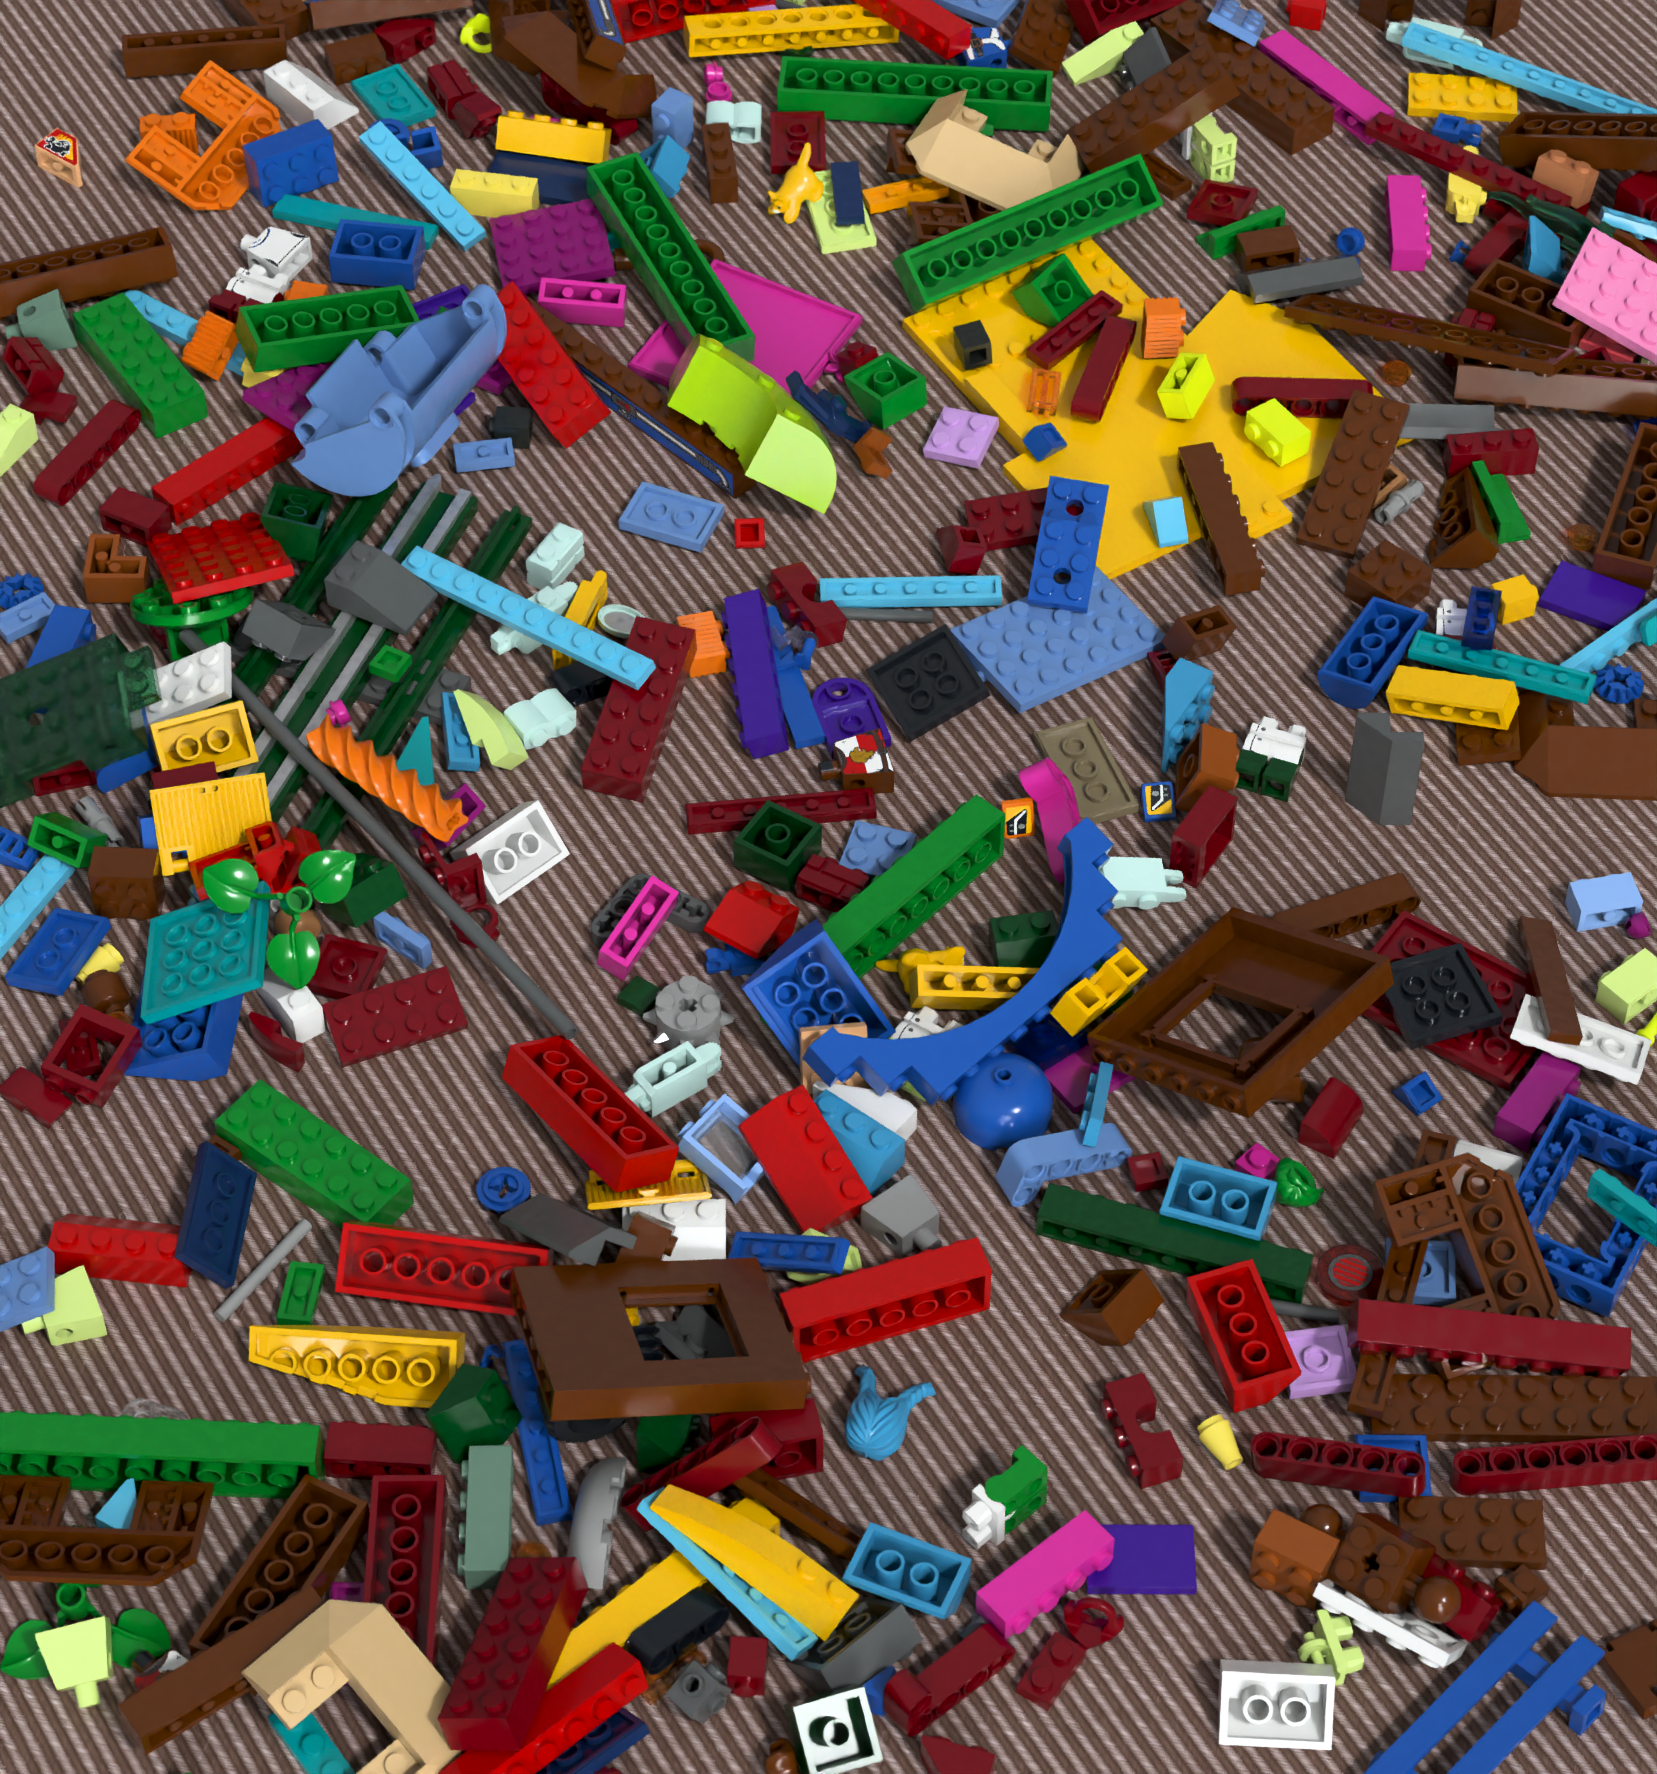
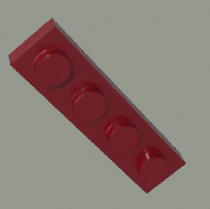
[1026,290,1123,372]

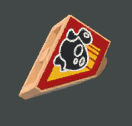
[34,128,82,188]

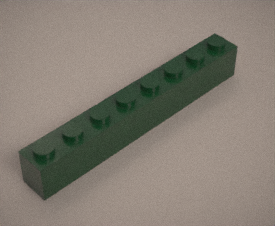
[1036,1183,1314,1304]

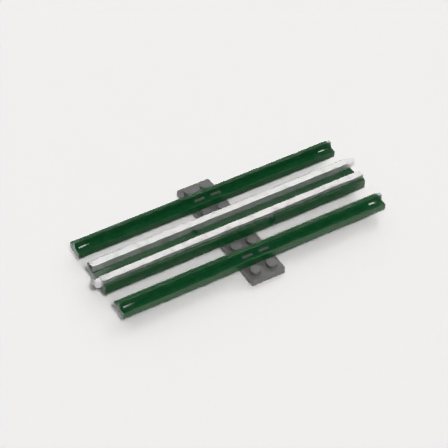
[148,474,532,851]

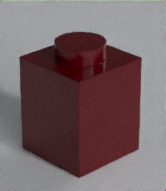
[836,341,878,386]
[727,1636,768,1698]

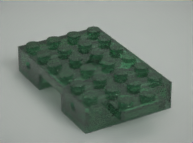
[0,633,162,808]

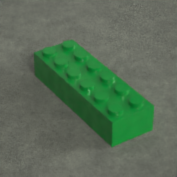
[235,285,420,373]
[72,292,208,439]
[214,1079,414,1229]

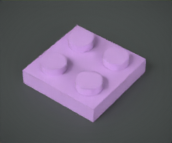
[923,406,1000,469]
[1284,1324,1357,1399]

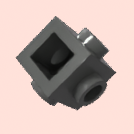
[666,1660,732,1724]

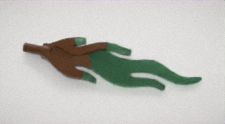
[1488,191,1657,263]

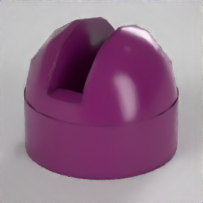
[1625,911,1652,939]

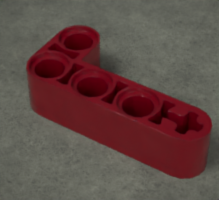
[541,70,638,146]
[883,1623,1016,1738]

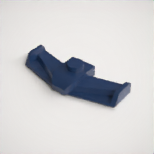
[786,371,872,443]

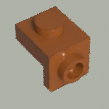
[853,427,893,479]

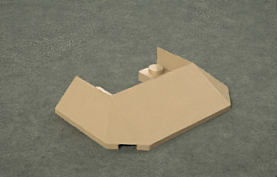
[905,89,1086,211]
[242,1599,467,1774]

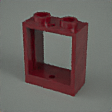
[1169,785,1238,888]
[40,1003,142,1108]

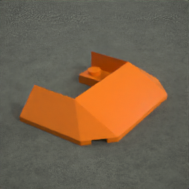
[125,60,282,210]

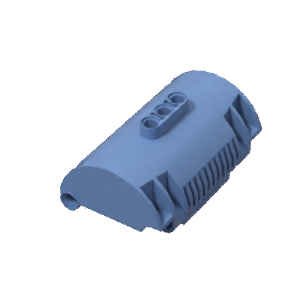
[291,284,507,496]

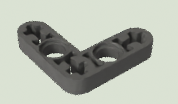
[591,874,710,947]

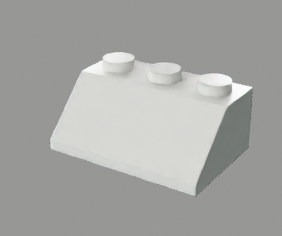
[263,60,359,130]
[450,800,570,905]
[622,1199,726,1261]
[1218,1659,1335,1750]

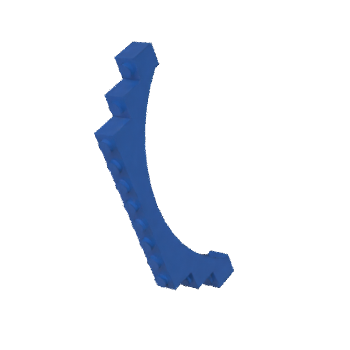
[802,817,1123,1106]

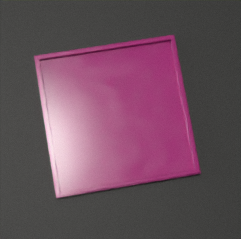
[628,259,862,394]

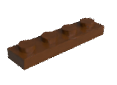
[732,1468,863,1561]

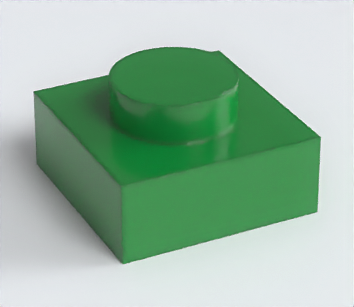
[369,644,412,683]

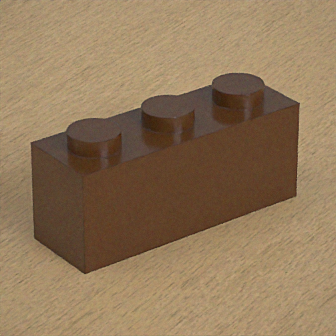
[701,122,738,204]

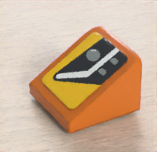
[1001,797,1035,839]

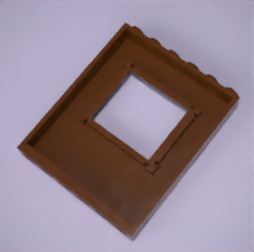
[1087,907,1394,1118]
[509,1258,811,1421]

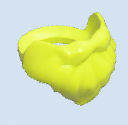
[460,13,492,53]

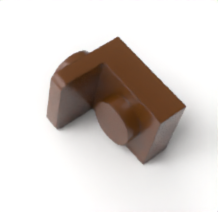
[1493,1564,1550,1618]

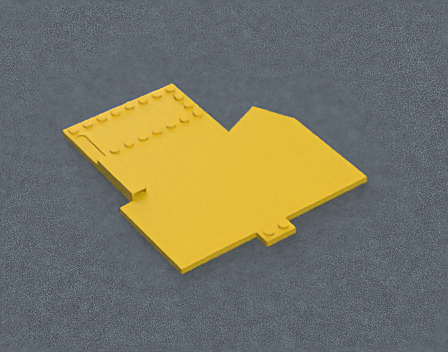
[902,239,1414,580]

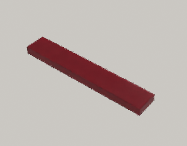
[685,788,877,835]

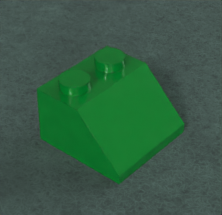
[1011,253,1094,328]
[844,352,927,430]

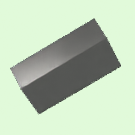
[1235,254,1364,303]
[1399,403,1504,440]
[1345,713,1424,825]
[499,1193,638,1266]
[654,1304,736,1359]

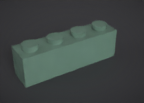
[458,1445,514,1589]

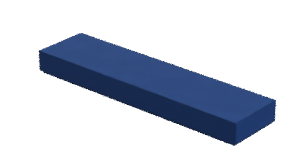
[728,1231,851,1275]

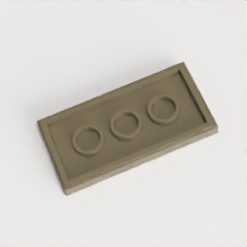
[1034,717,1139,824]

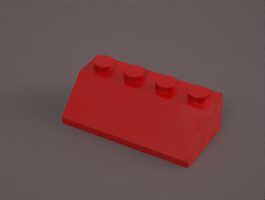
[737,1085,873,1234]
[47,1214,192,1288]
[1186,1259,1301,1413]

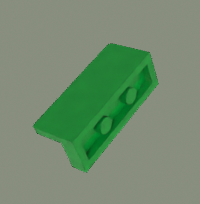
[1196,205,1286,260]
[1470,460,1531,544]

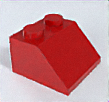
[704,880,800,959]

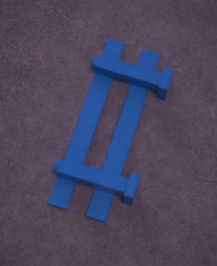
[1364,1600,1606,1774]

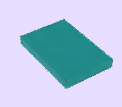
[350,64,437,127]

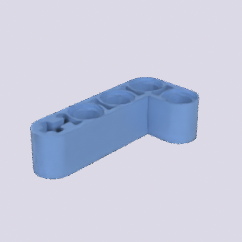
[996,1123,1132,1207]

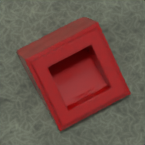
[734,518,765,549]

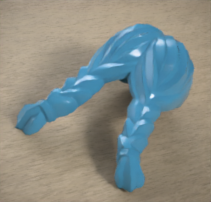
[844,1364,936,1461]

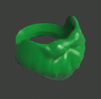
[1274,1158,1324,1208]

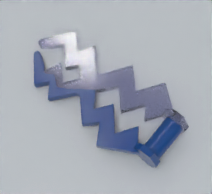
[721,625,819,672]

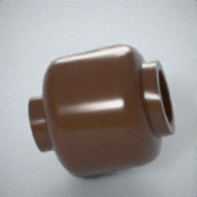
[81,969,130,1018]

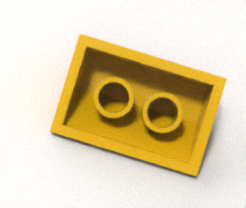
[148,700,259,773]

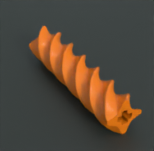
[306,714,469,842]

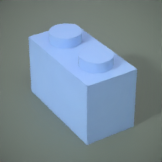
[1565,872,1643,932]

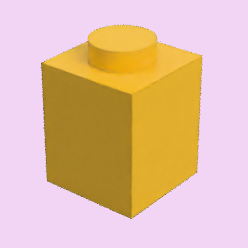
[1488,574,1539,625]

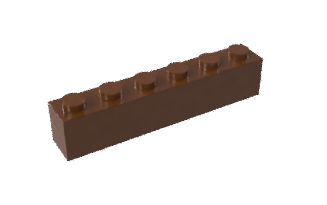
[122,23,288,78]
[1177,442,1265,596]
[118,1586,324,1755]

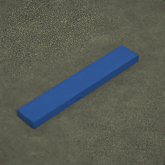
[767,605,825,749]
[502,1339,572,1526]

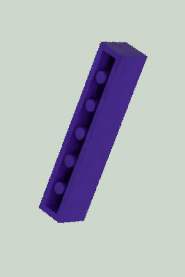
[721,589,789,759]

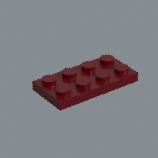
[964,487,1083,551]
[321,966,468,1068]

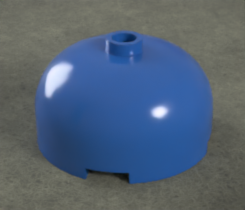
[953,1052,1053,1151]

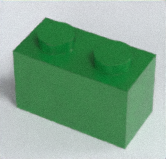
[27,812,108,869]

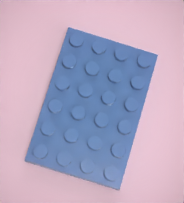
[950,566,1166,713]

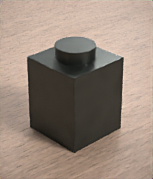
[953,320,992,370]
[489,406,533,449]

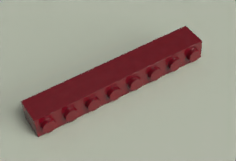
[1347,1299,1631,1380]

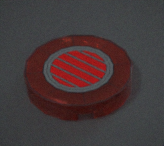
[1315,1244,1384,1307]

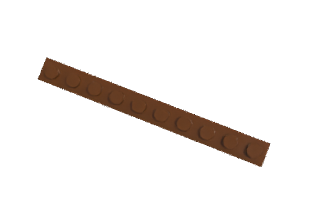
[1347,1129,1456,1420]

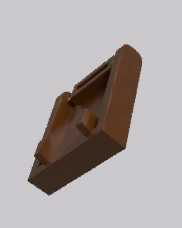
[1598,1618,1657,1720]

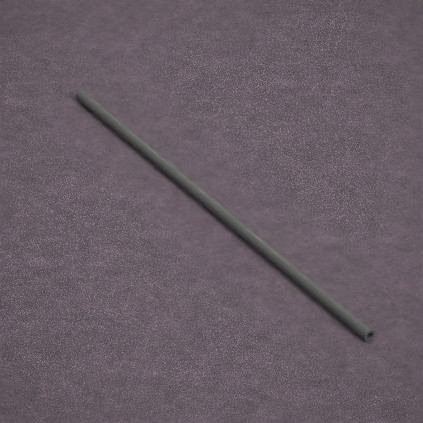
[179,628,579,1040]

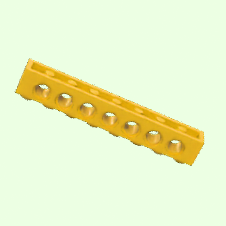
[683,4,899,57]

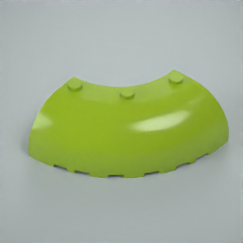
[667,333,837,514]

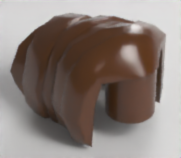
[766,1738,800,1774]

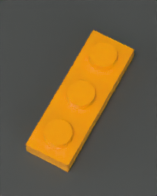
[861,176,949,214]

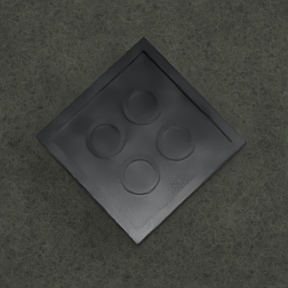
[866,624,991,742]
[1381,943,1503,1050]

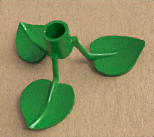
[202,850,356,989]
[0,1525,171,1680]

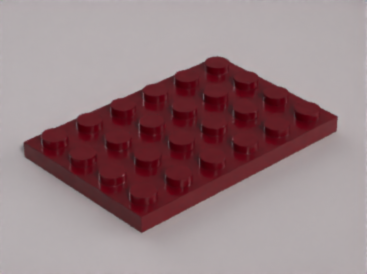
[1362,910,1574,1091]

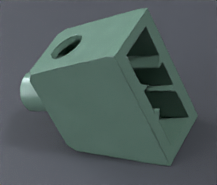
[5,289,78,351]

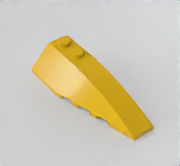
[249,1325,465,1408]
[649,1484,860,1642]

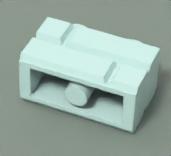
[526,523,585,590]

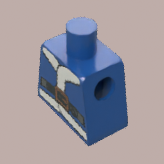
[955,27,1012,68]

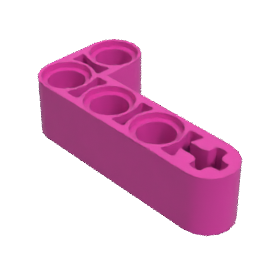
[1019,757,1081,884]

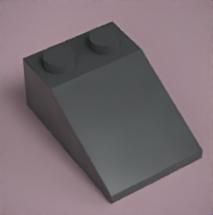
[324,541,438,636]

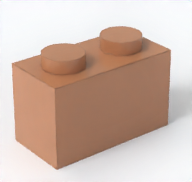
[1532,149,1599,209]

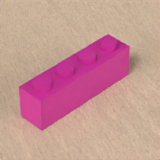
[1384,175,1432,271]
[975,1510,1115,1639]

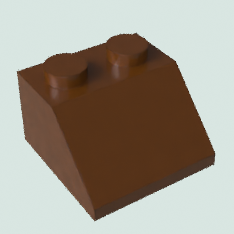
[1059,1268,1164,1347]

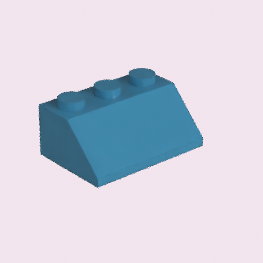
[814,1089,905,1196]
[1160,1156,1277,1241]
[842,1522,972,1620]

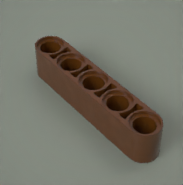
[1269,873,1421,939]

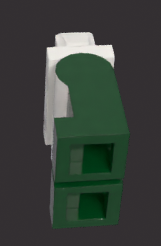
[1236,716,1307,802]

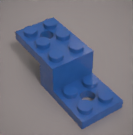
[1027,476,1109,613]

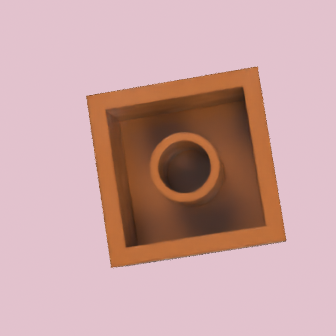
[1174,723,1240,813]
[1249,1509,1340,1611]

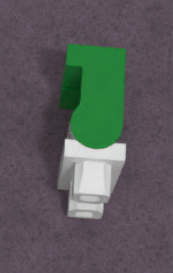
[962,1445,1048,1550]

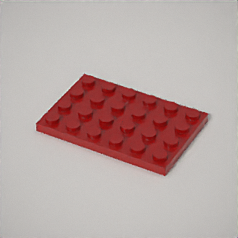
[145,512,295,604]

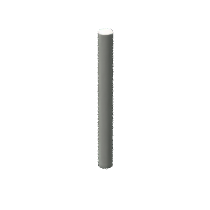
[214,1219,312,1322]

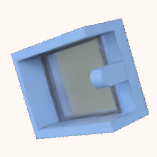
[678,1093,765,1205]

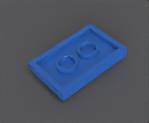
[5,908,112,996]

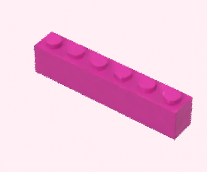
[1259,29,1395,145]

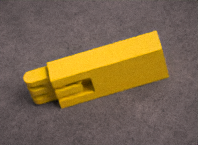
[552,570,608,670]

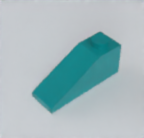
[396,716,435,785]

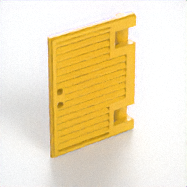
[149,772,272,876]
[585,1159,712,1210]

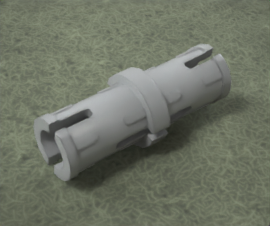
[1374,479,1425,525]
[75,796,126,847]

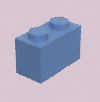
[651,87,694,149]

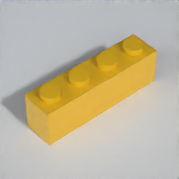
[495,110,612,164]
[1385,665,1520,730]
[909,964,1040,1011]

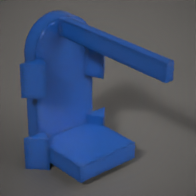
[1449,240,1472,265]
[479,1344,507,1385]

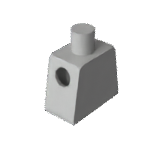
[861,1174,942,1255]

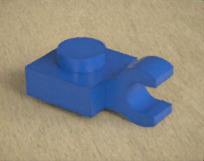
[1432,113,1482,147]
[705,944,764,977]

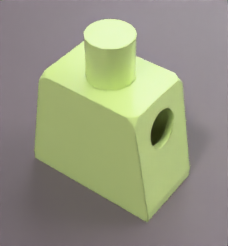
[21,1265,107,1346]
[35,1616,113,1709]

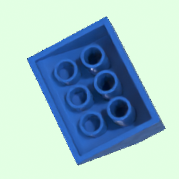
[741,919,896,1068]
[124,969,244,1081]

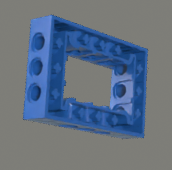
[1515,1093,1657,1318]

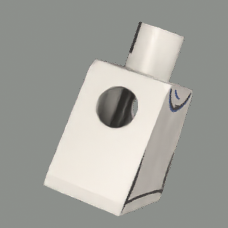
[240,227,313,282]

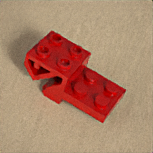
[188,821,322,901]

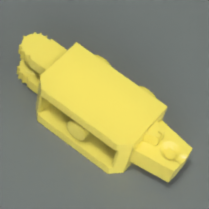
[1445,145,1487,224]

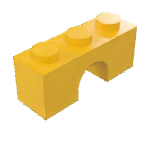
[1050,947,1148,1037]

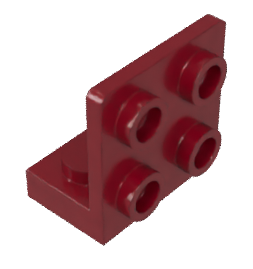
[418,832,487,909]

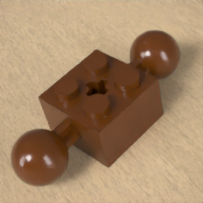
[1299,1504,1462,1624]

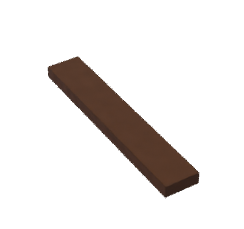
[1517,916,1583,1046]

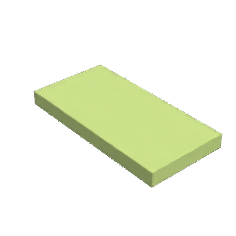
[804,170,877,254]

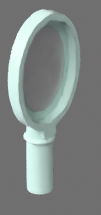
[597,604,645,639]

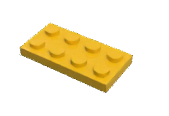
[1407,73,1518,122]

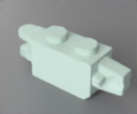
[1386,17,1483,70]
[490,581,578,655]
[1099,857,1187,910]
[624,1041,722,1118]

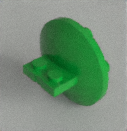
[130,579,254,661]

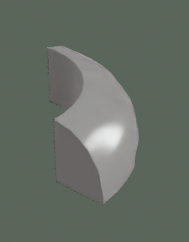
[567,1457,627,1590]

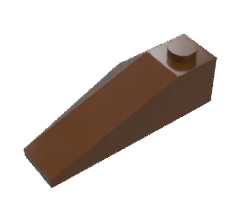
[1428,466,1500,569]

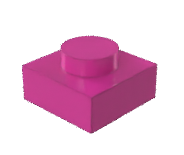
[1234,1142,1281,1180]

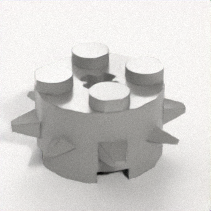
[643,976,734,1050]

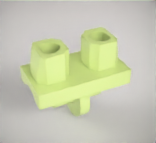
[1298,1609,1364,1686]

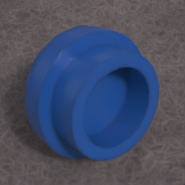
[1337,227,1365,256]

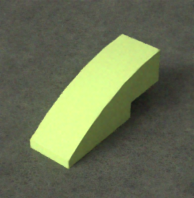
[454,689,529,770]

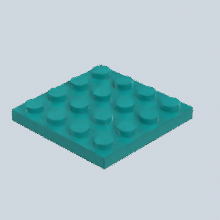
[140,881,271,1025]

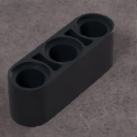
[549,661,614,707]
[624,1586,729,1675]

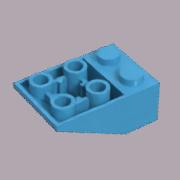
[1161,658,1215,773]

